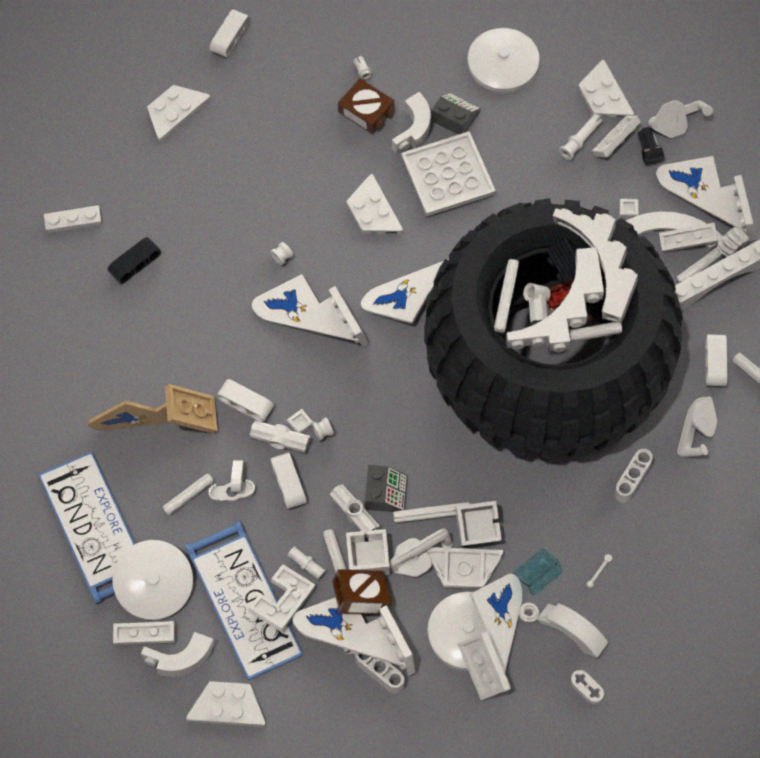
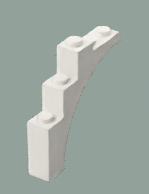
[553,209,638,324]
[506,247,604,352]

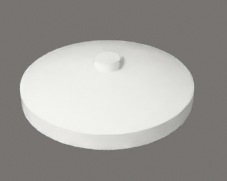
[468,28,539,93]
[113,540,193,620]
[428,592,485,671]

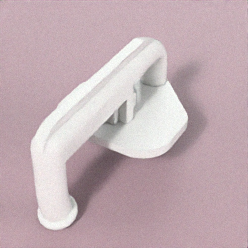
[648,100,713,138]
[677,396,717,457]
[389,528,453,577]

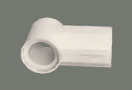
[523,283,550,325]

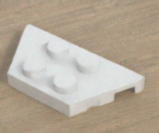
[578,60,634,118]
[147,85,211,142]
[346,174,403,234]
[426,547,503,589]
[186,681,266,727]

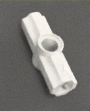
[250,421,310,453]
[330,484,380,538]

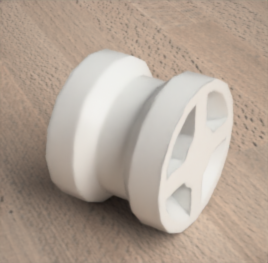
[270,242,293,266]
[312,417,334,441]

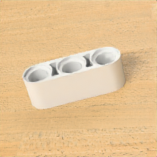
[210,9,250,58]
[705,334,727,387]
[216,379,274,422]
[614,449,653,503]
[270,452,307,509]
[355,652,404,694]

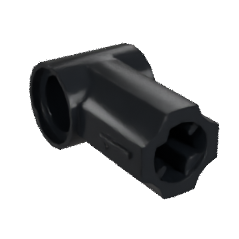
[637,127,664,164]

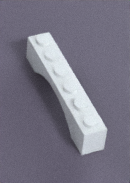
[675,240,760,311]

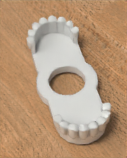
[208,479,255,502]

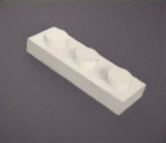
[592,116,641,157]
[44,205,102,233]
[659,222,718,253]
[113,621,175,645]

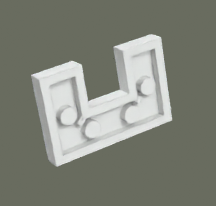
[248,564,316,632]

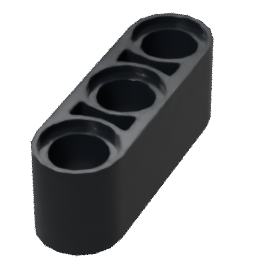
[107,237,161,284]

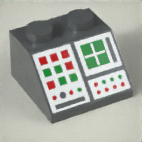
[431,93,481,135]
[365,465,407,512]

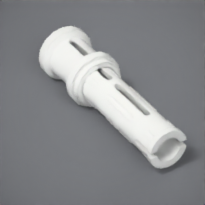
[559,114,602,160]

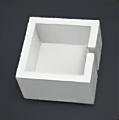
[455,501,502,546]
[346,529,390,575]

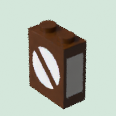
[338,78,395,135]
[332,569,392,615]

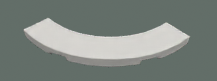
[626,212,723,251]

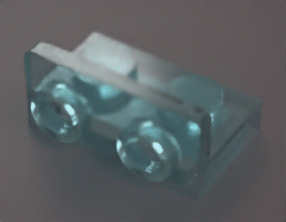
[514,548,562,595]

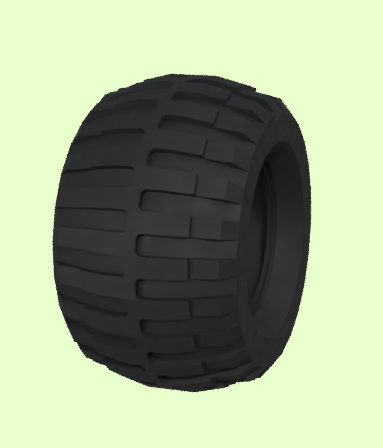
[424,198,683,461]

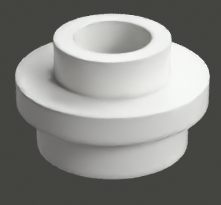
[519,603,539,623]

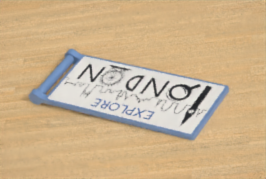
[38,452,135,604]
[185,521,303,680]

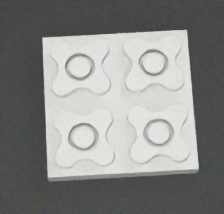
[401,131,496,217]

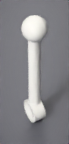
[586,554,612,588]

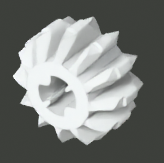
[717,227,749,257]

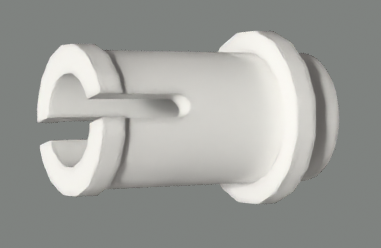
[353,56,372,80]

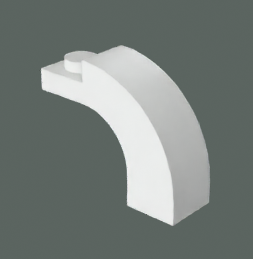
[392,92,431,154]
[537,603,608,658]
[141,632,214,677]

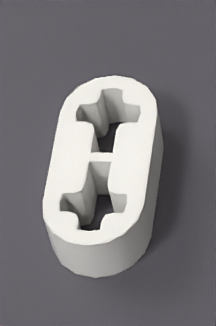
[231,460,244,492]
[570,670,604,705]

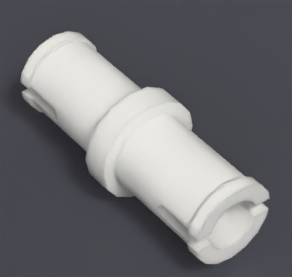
[287,546,326,580]

